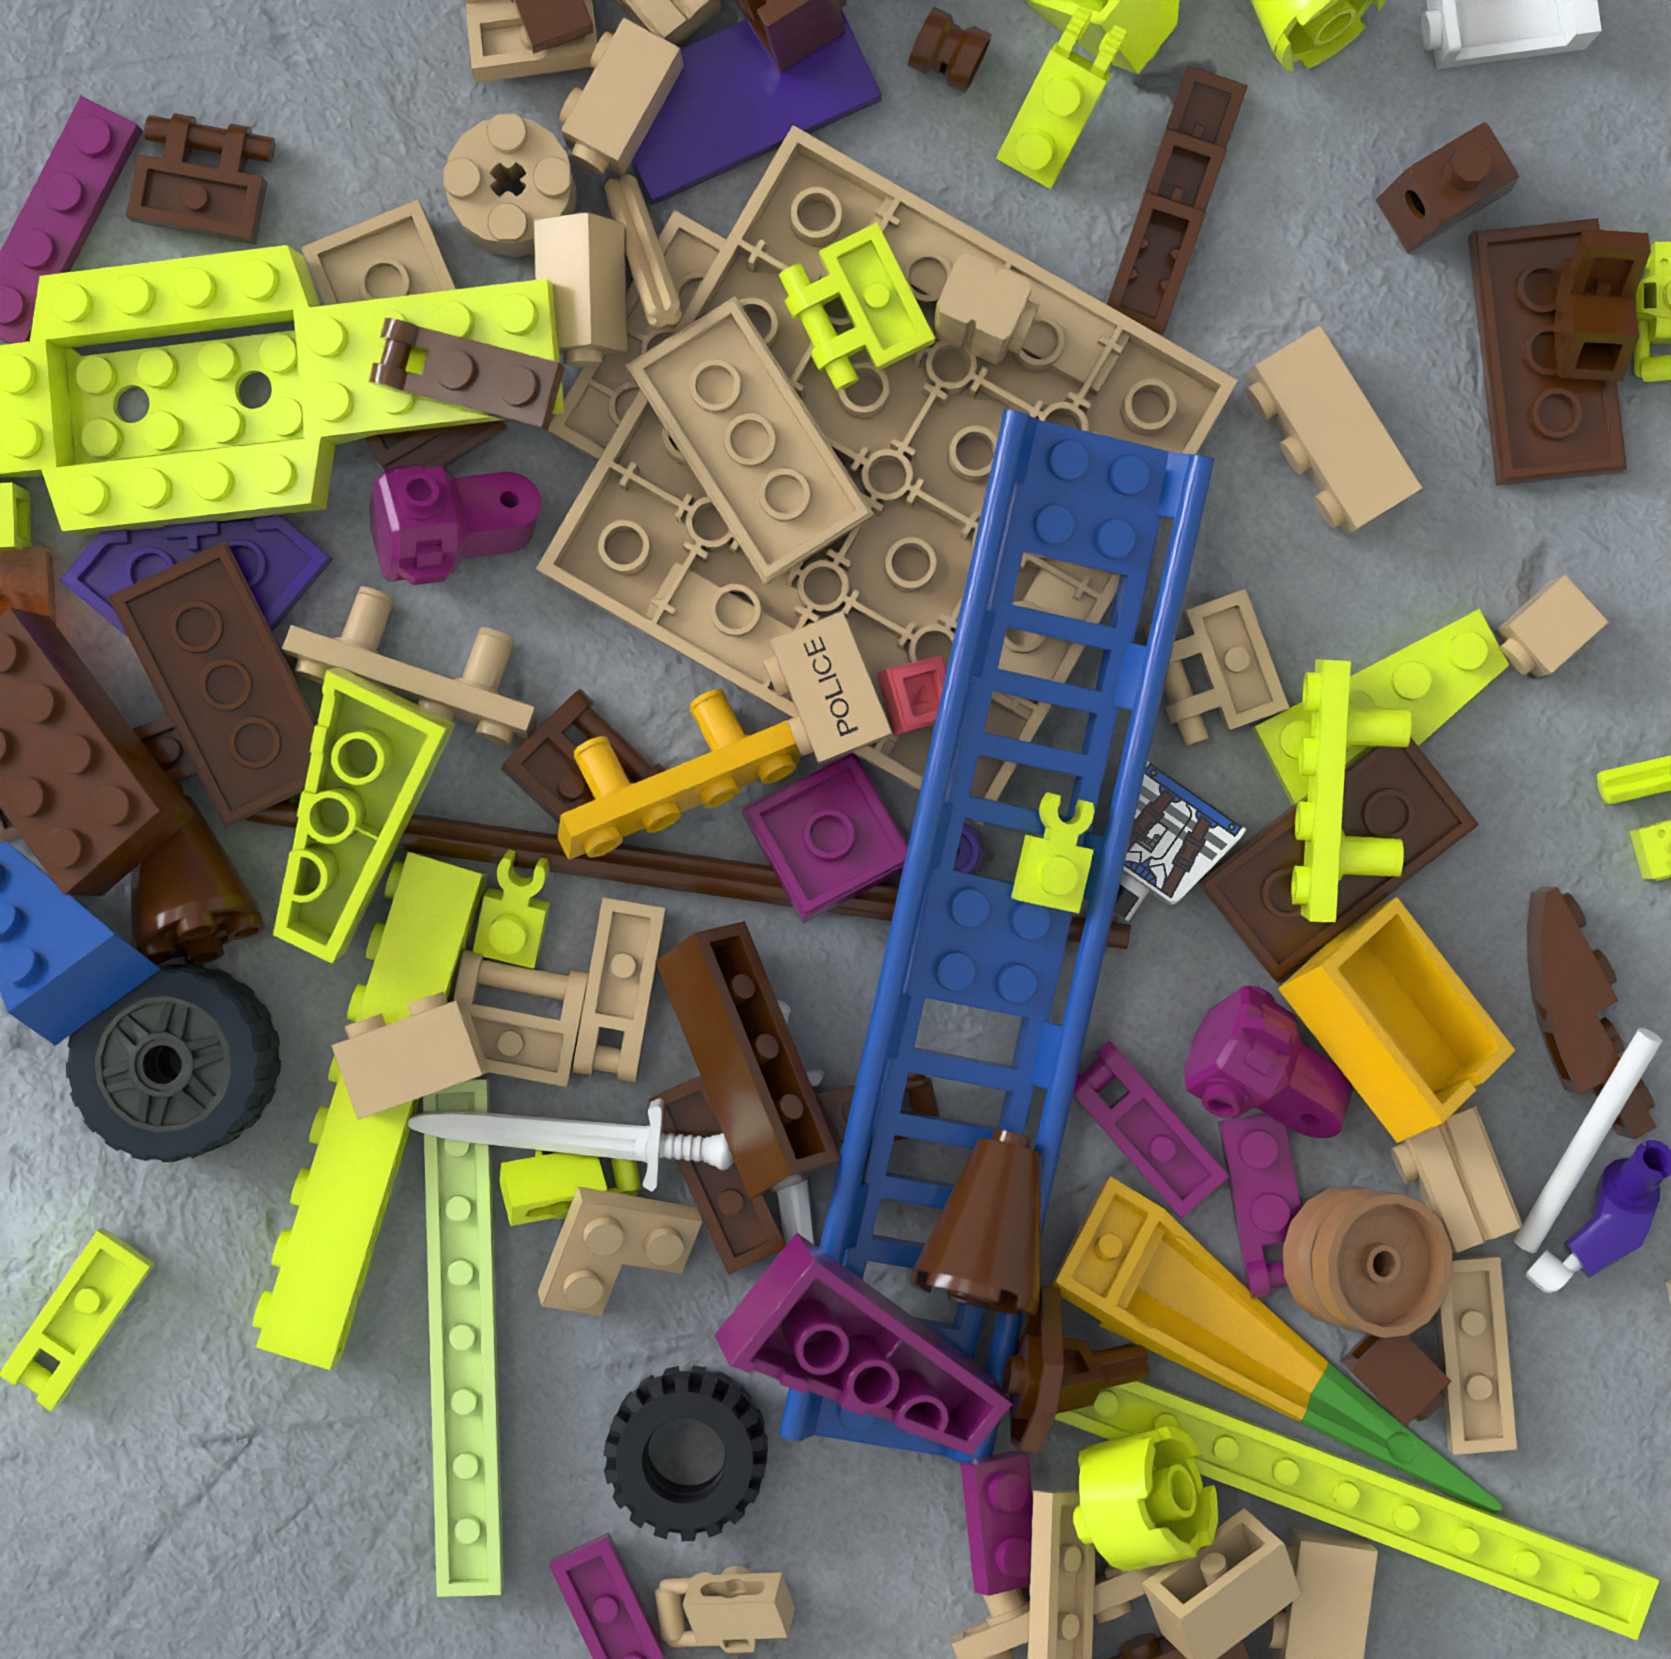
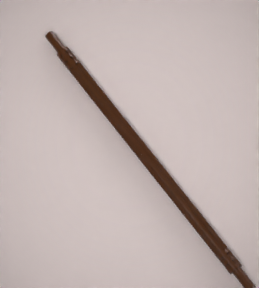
[245,801,1131,950]

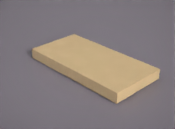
[626,296,874,586]

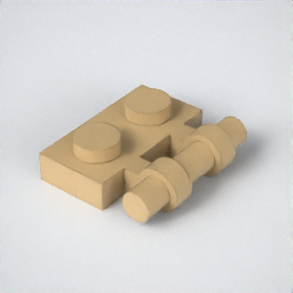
[1142,588,1289,746]

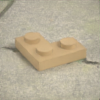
[538,1187,703,1316]

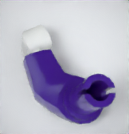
[1526,1140,1671,1293]

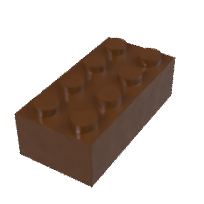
[0,608,195,897]

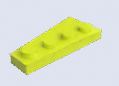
[1252,609,1509,805]

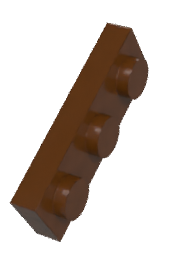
[648,1075,787,1275]

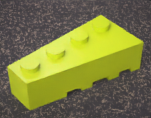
[273,667,456,964]

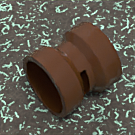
[907,7,992,94]

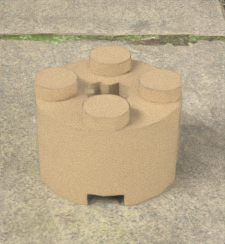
[444,114,578,258]

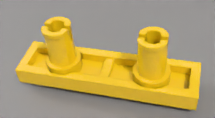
[558,689,801,860]

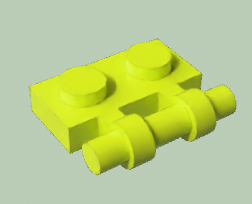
[779,222,935,391]

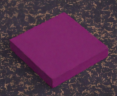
[742,753,908,924]

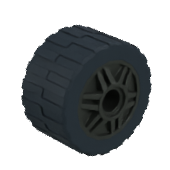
[65,964,281,1163]

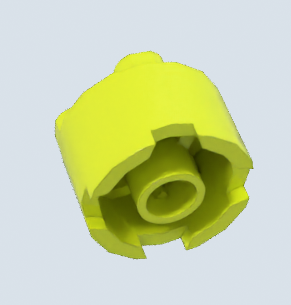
[1073,1425,1218,1572]

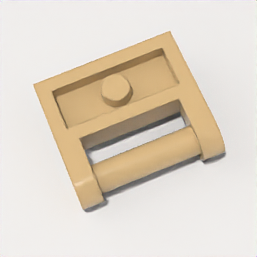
[453,949,589,1087]

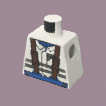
[1114,761,1246,922]

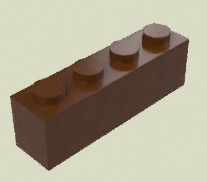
[655,921,841,1200]

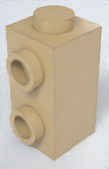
[559,17,684,177]
[534,212,627,367]

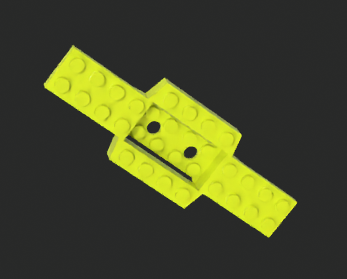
[0,245,565,537]

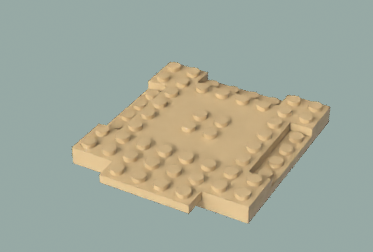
[536,125,1238,827]

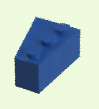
[0,840,160,1046]

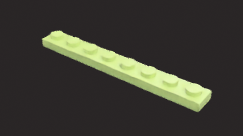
[423,1078,504,1597]

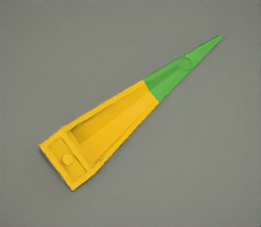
[1049,1176,1503,1513]

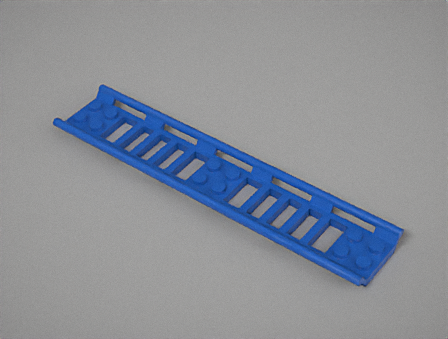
[779,409,1215,1463]

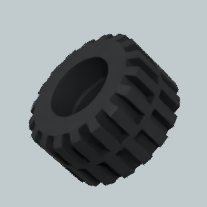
[603,1365,768,1542]

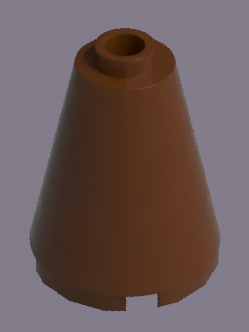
[910,1129,1042,1317]

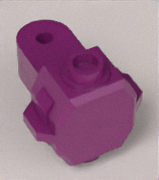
[369,464,541,585]
[1184,986,1354,1138]

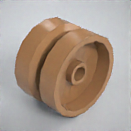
[1283,1186,1453,1338]

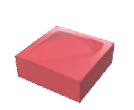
[877,655,947,736]

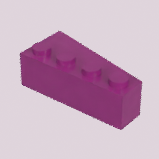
[714,1232,1013,1455]

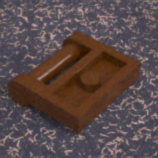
[501,689,666,824]

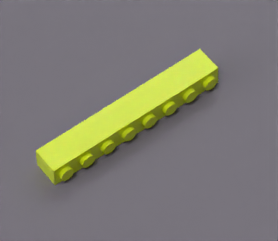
[252,852,489,1370]

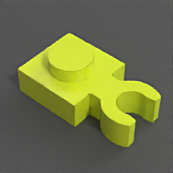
[1011,792,1094,913]
[473,849,551,969]

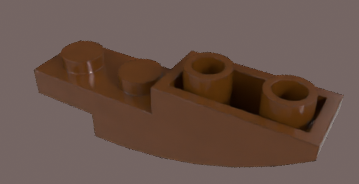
[1527,887,1657,1139]

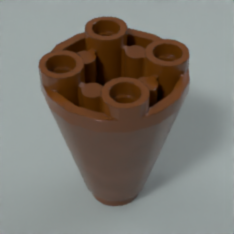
[131,783,265,965]

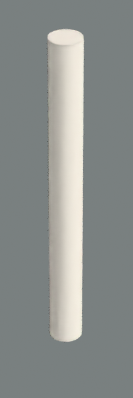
[1514,1028,1662,1253]

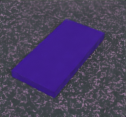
[632,8,882,205]

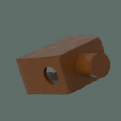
[1375,122,1519,253]

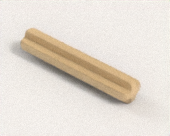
[604,174,682,329]

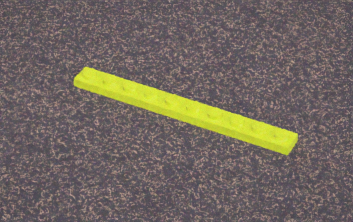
[1054,1380,1659,1640]

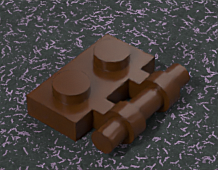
[126,113,276,244]

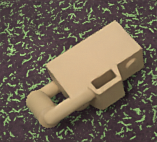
[655,1566,795,1653]

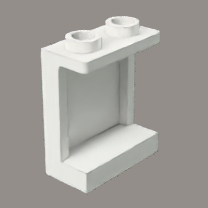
[1421,0,1602,70]

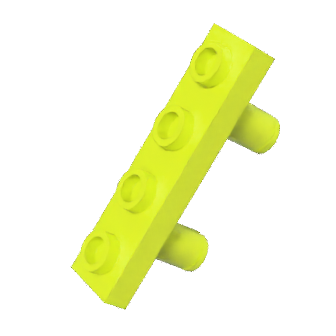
[1291,659,1411,923]

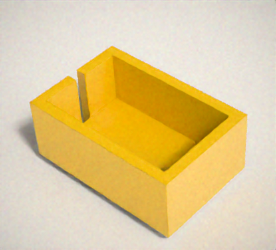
[1278,896,1516,1143]

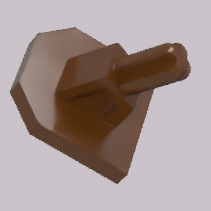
[1002,1285,1150,1453]

